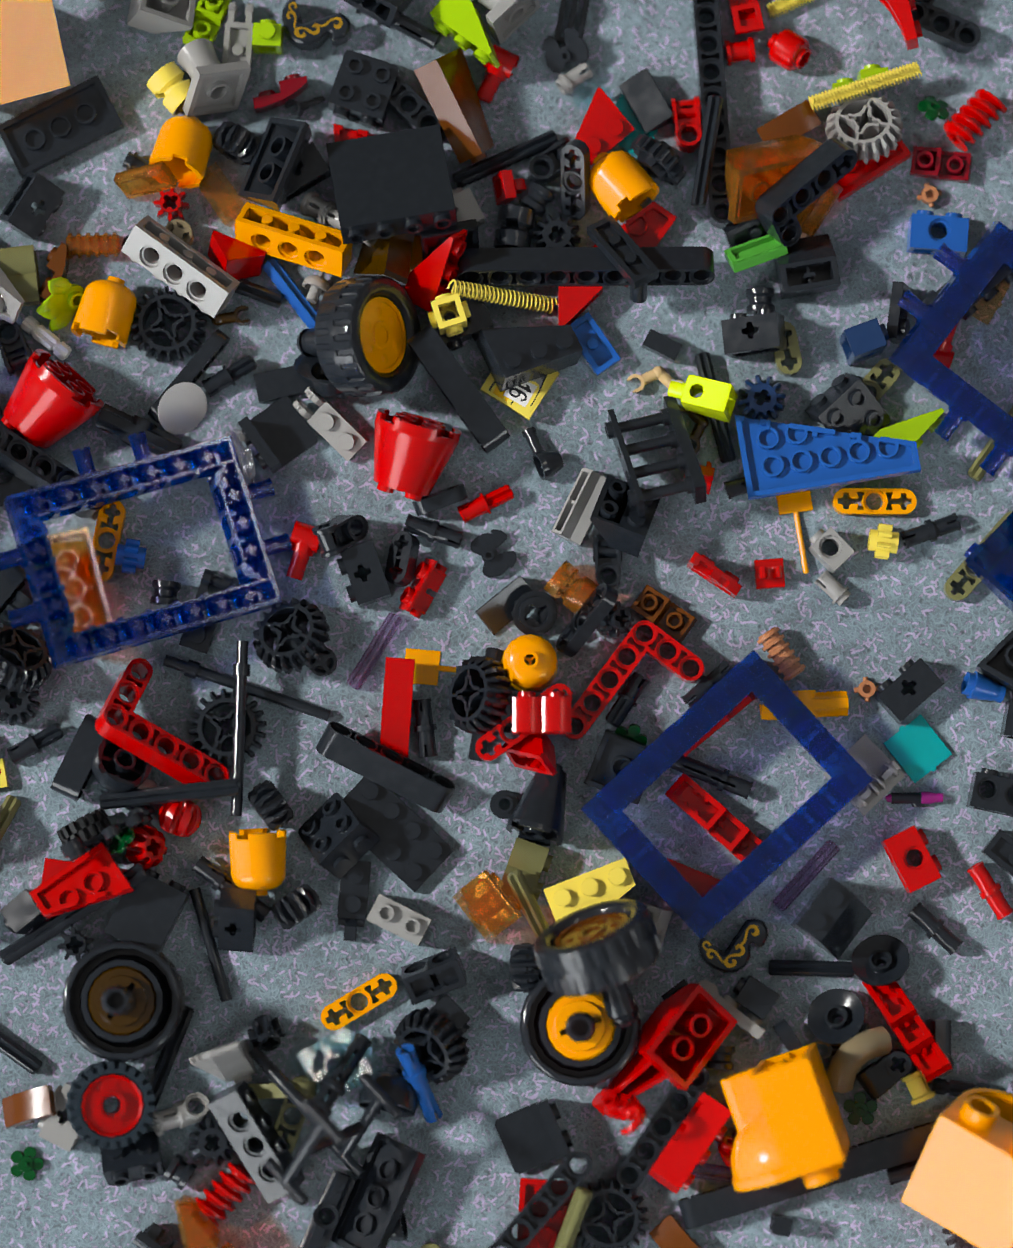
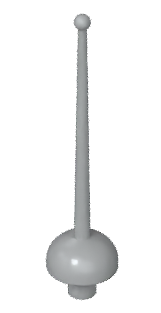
[302,229,339,304]

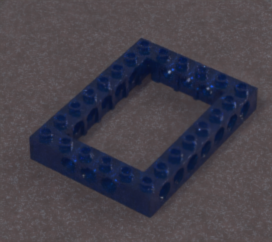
[580,650,873,939]

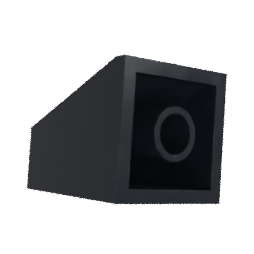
[791,877,872,960]

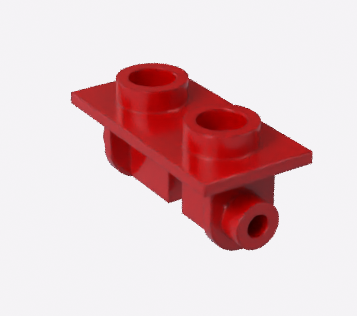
[398,558,447,619]

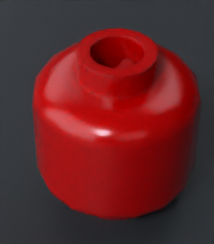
[767,29,811,71]

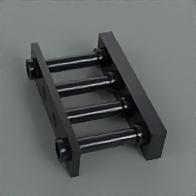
[604,396,707,518]

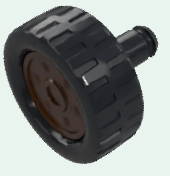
[534,899,662,1028]

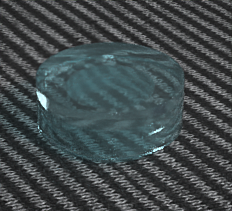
[573,82,599,112]

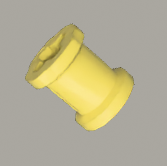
[901,1070,936,1106]

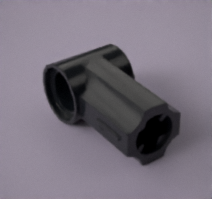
[925,1019,954,1078]

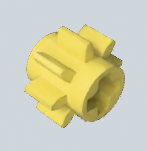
[867,523,899,560]

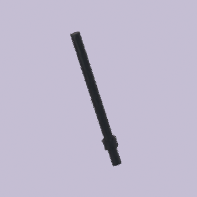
[230,641,251,816]
[163,655,331,721]

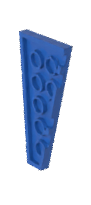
[734,415,921,500]

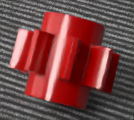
[153,186,190,222]

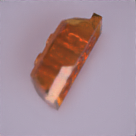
[725,135,829,224]
[29,526,116,653]

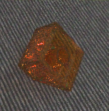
[452,869,522,943]

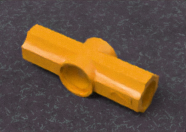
[759,690,849,721]

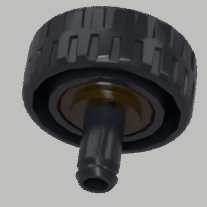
[62,940,186,1062]

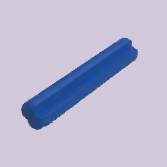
[263,257,317,329]

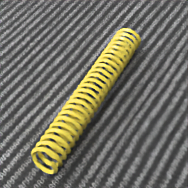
[447,279,558,314]

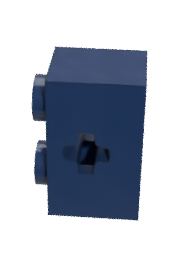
[839,318,889,366]

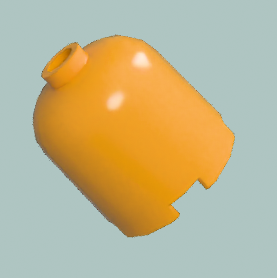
[148,116,213,188]
[589,150,660,223]
[71,276,137,349]
[501,634,558,692]
[229,828,286,896]

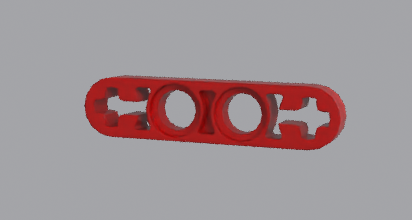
[475,683,572,761]

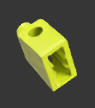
[668,375,738,423]

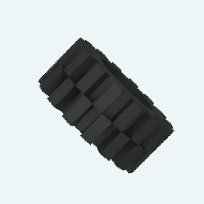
[56,808,112,845]

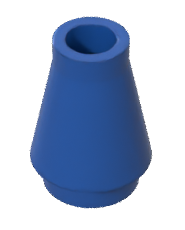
[961,671,1006,703]

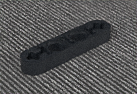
[148,329,230,424]

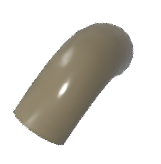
[827,1026,892,1093]

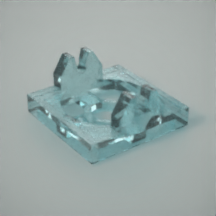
[295,1025,374,1101]

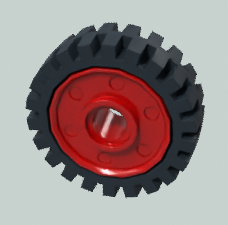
[66,1061,156,1149]

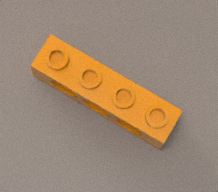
[235,202,353,277]

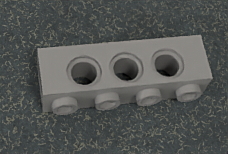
[121,215,240,318]

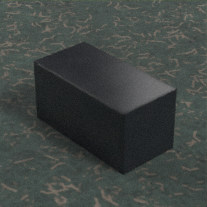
[642,329,682,363]
[769,1213,793,1237]

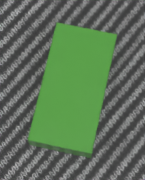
[724,234,788,273]

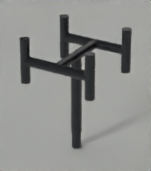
[249,1046,404,1206]

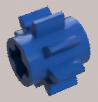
[115,538,147,575]

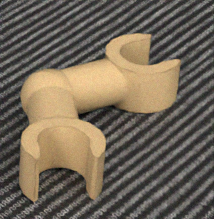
[627,366,683,399]

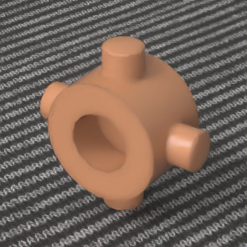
[917,183,942,208]
[854,677,879,702]

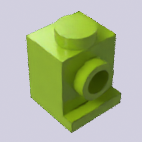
[252,19,284,55]

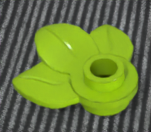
[36,277,85,331]

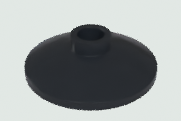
[851,935,910,986]
[807,988,865,1045]

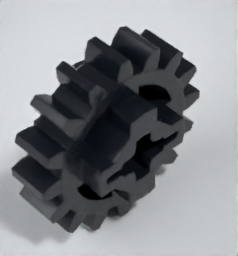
[630,134,686,186]

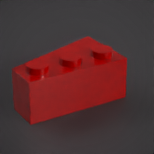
[648,1092,731,1194]

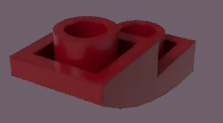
[253,74,309,114]
[910,146,973,184]

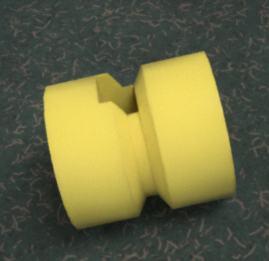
[147,62,191,116]

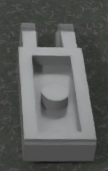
[222,2,254,82]
[292,387,369,462]
[698,980,765,1040]

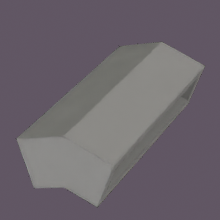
[551,467,606,546]

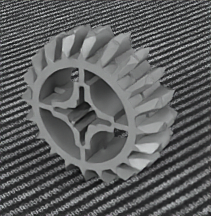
[825,91,903,165]

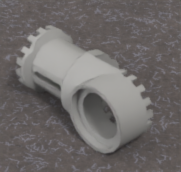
[151,1092,209,1137]

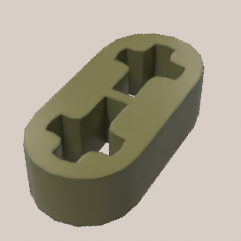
[773,321,802,376]

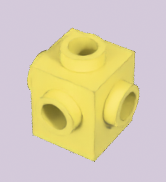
[427,293,471,337]

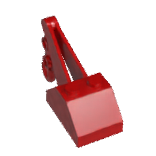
[592,983,738,1135]

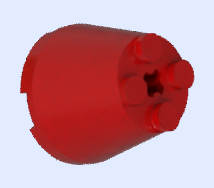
[1,349,104,449]
[374,408,462,501]

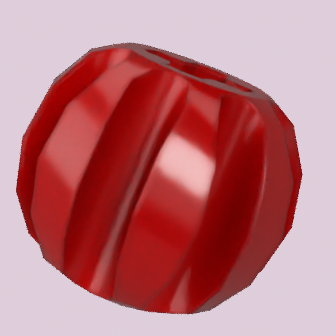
[158,801,202,837]
[125,825,167,869]

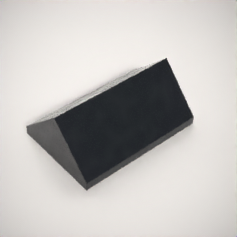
[238,117,312,212]

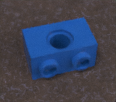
[906,210,970,258]

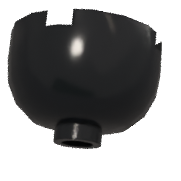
[92,739,152,793]
[359,1067,418,1117]

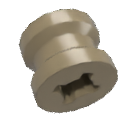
[165,219,194,246]

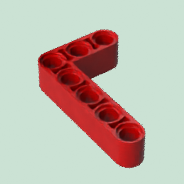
[564,620,704,740]
[95,658,230,784]

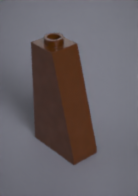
[414,48,494,164]

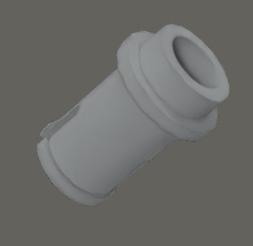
[555,63,593,95]
[814,570,851,606]

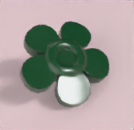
[917,96,949,121]
[615,724,647,745]
[109,827,136,854]
[844,1092,877,1125]
[10,1147,44,1181]

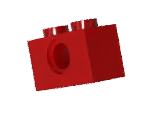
[881,825,943,894]

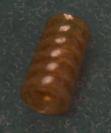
[66,232,120,259]

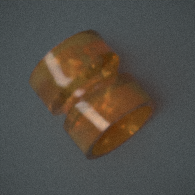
[544,560,598,614]

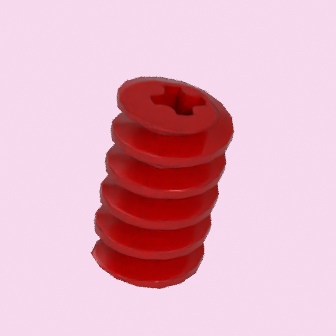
[943,89,1007,152]
[195,1162,257,1227]

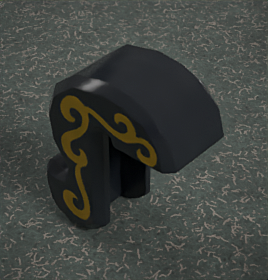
[282,0,352,51]
[697,919,768,973]

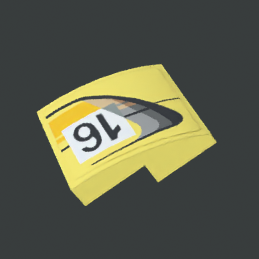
[480,372,560,420]

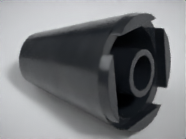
[506,763,567,846]

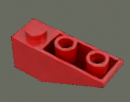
[405,229,468,312]

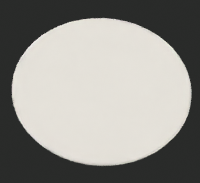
[158,382,207,434]

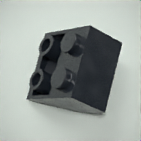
[774,234,841,300]
[590,475,660,557]

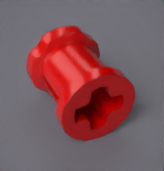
[724,37,756,66]

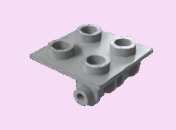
[823,734,905,816]

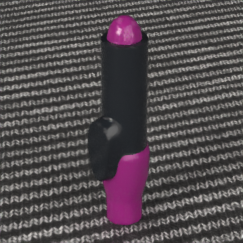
[885,791,943,807]

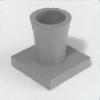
[476,0,541,45]
[177,38,251,117]

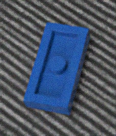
[570,312,621,376]

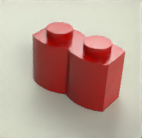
[512,691,572,735]

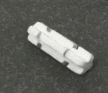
[21,315,72,360]

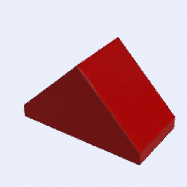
[207,230,266,280]
[558,286,603,326]
[502,734,557,776]

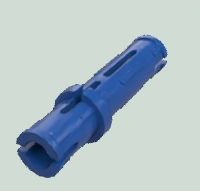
[396,1043,443,1123]

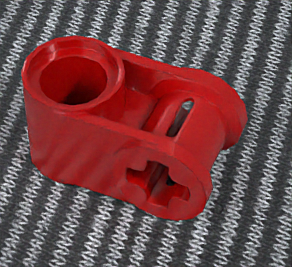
[670,96,702,153]

